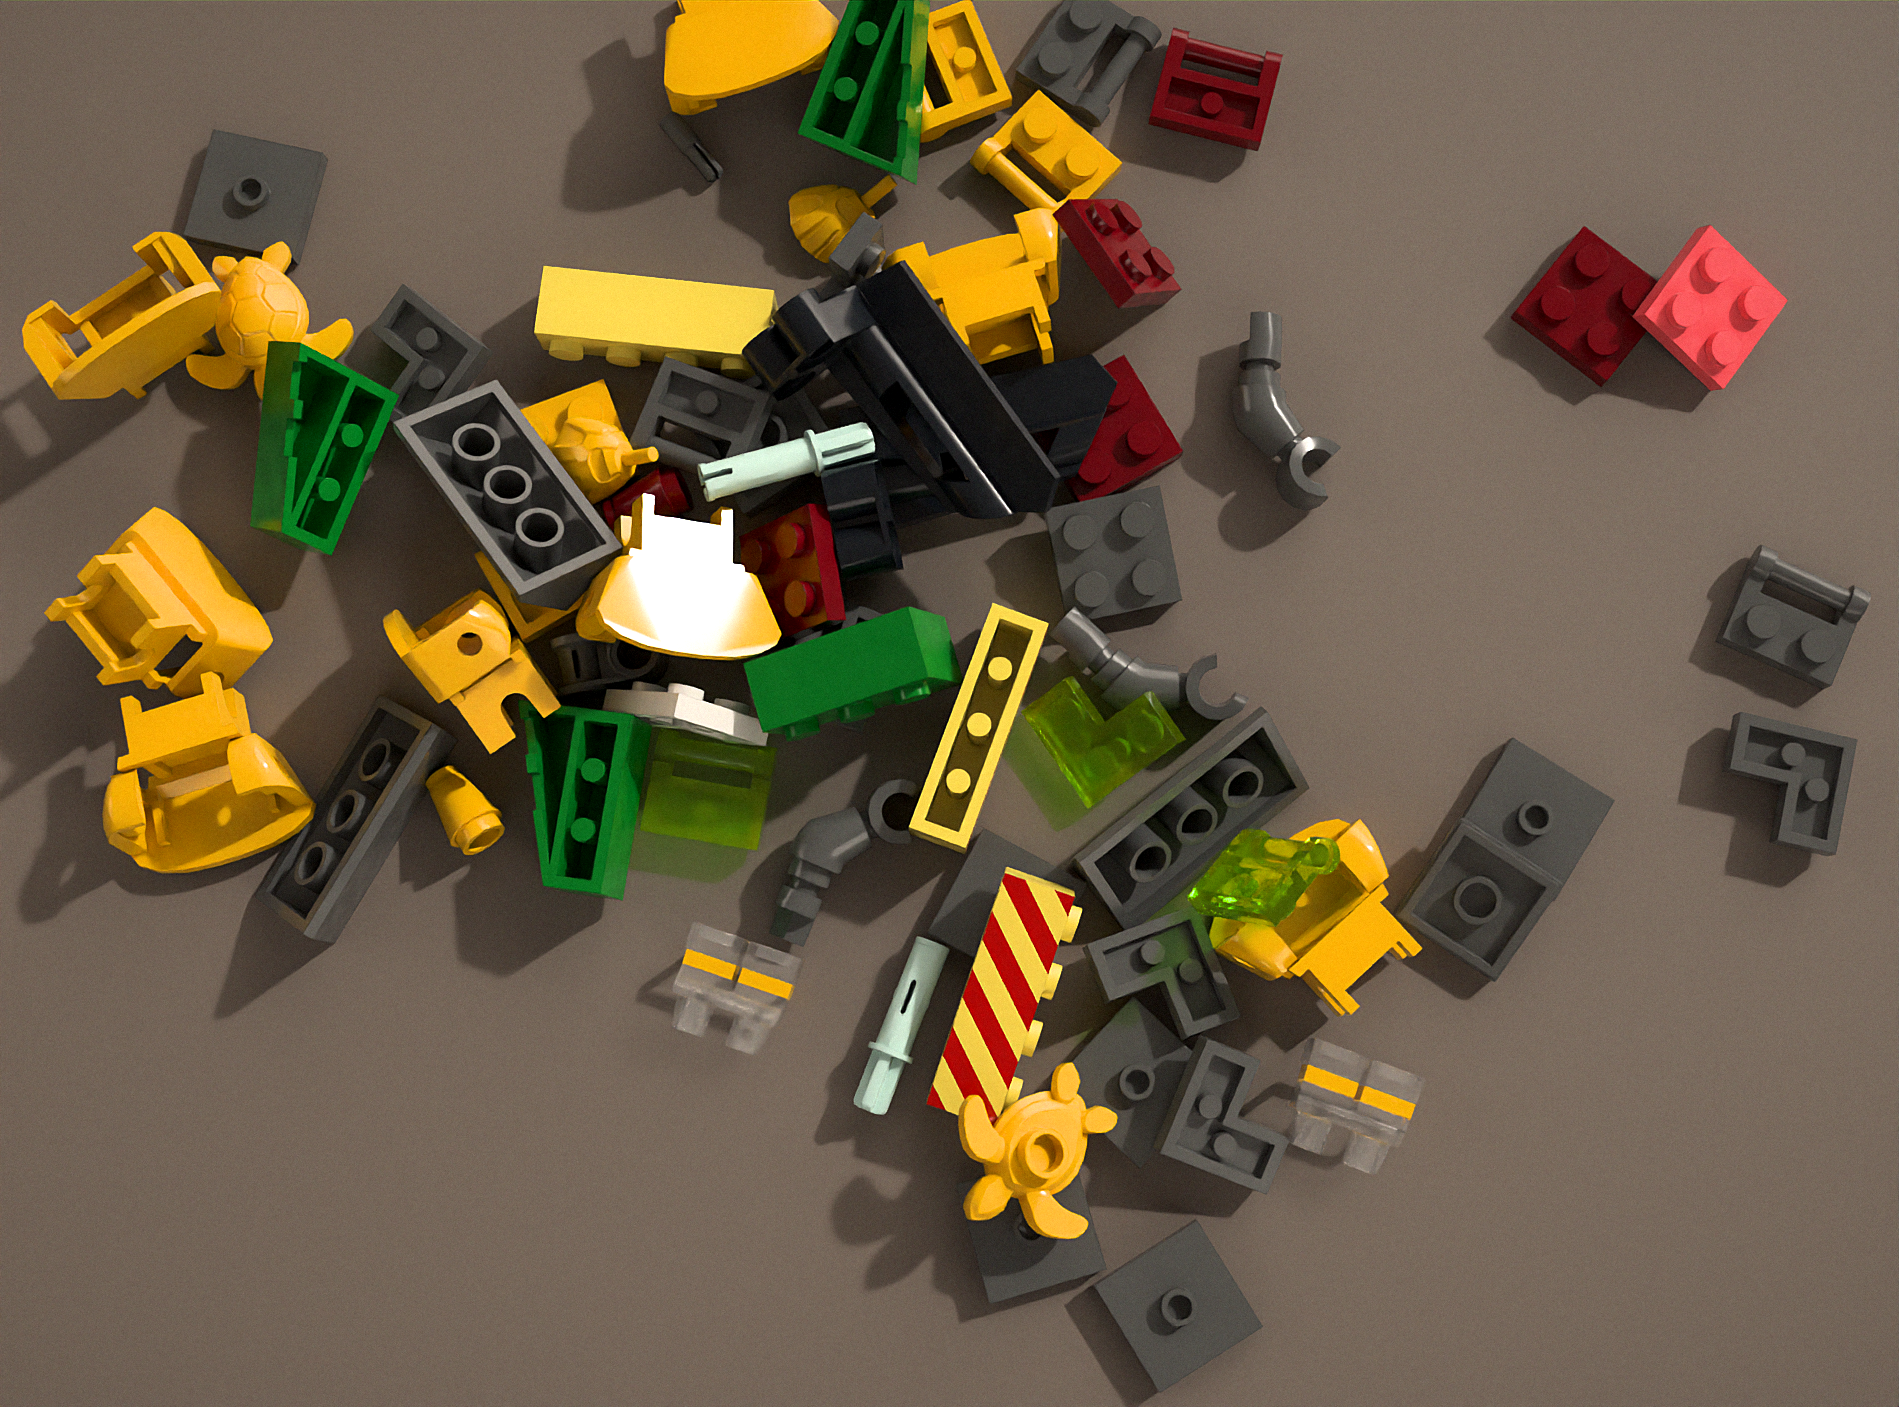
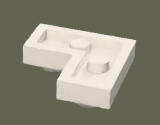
[602,681,768,746]

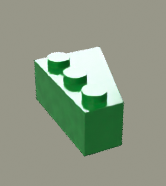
[798,0,930,185]
[250,341,399,556]
[743,606,963,742]
[518,700,652,901]

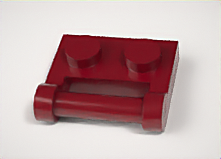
[1148,27,1283,151]

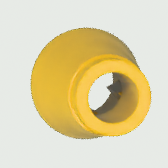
[425,765,505,855]

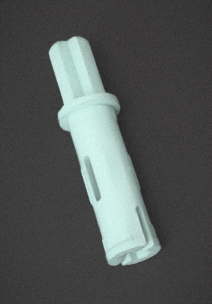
[697,422,875,502]
[854,936,950,1115]

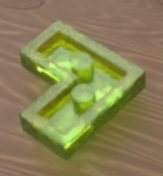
[1021,676,1186,808]

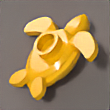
[186,241,354,401]
[958,1062,1118,1239]

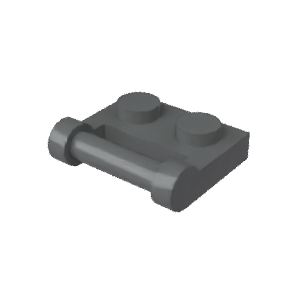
[1015,0,1162,128]
[629,356,776,496]
[1715,545,1871,689]

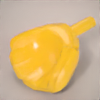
[788,174,898,263]
[553,416,659,505]

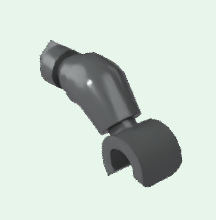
[1231,311,1341,511]
[1049,606,1249,720]
[769,779,923,947]

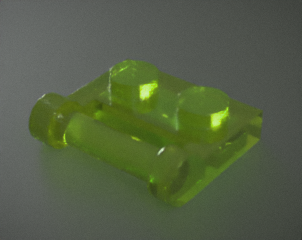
[640,728,778,852]
[1186,828,1340,927]

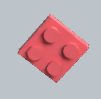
[1632,225,1788,391]

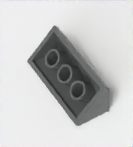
[393,379,623,611]
[255,694,459,943]
[1070,706,1310,931]

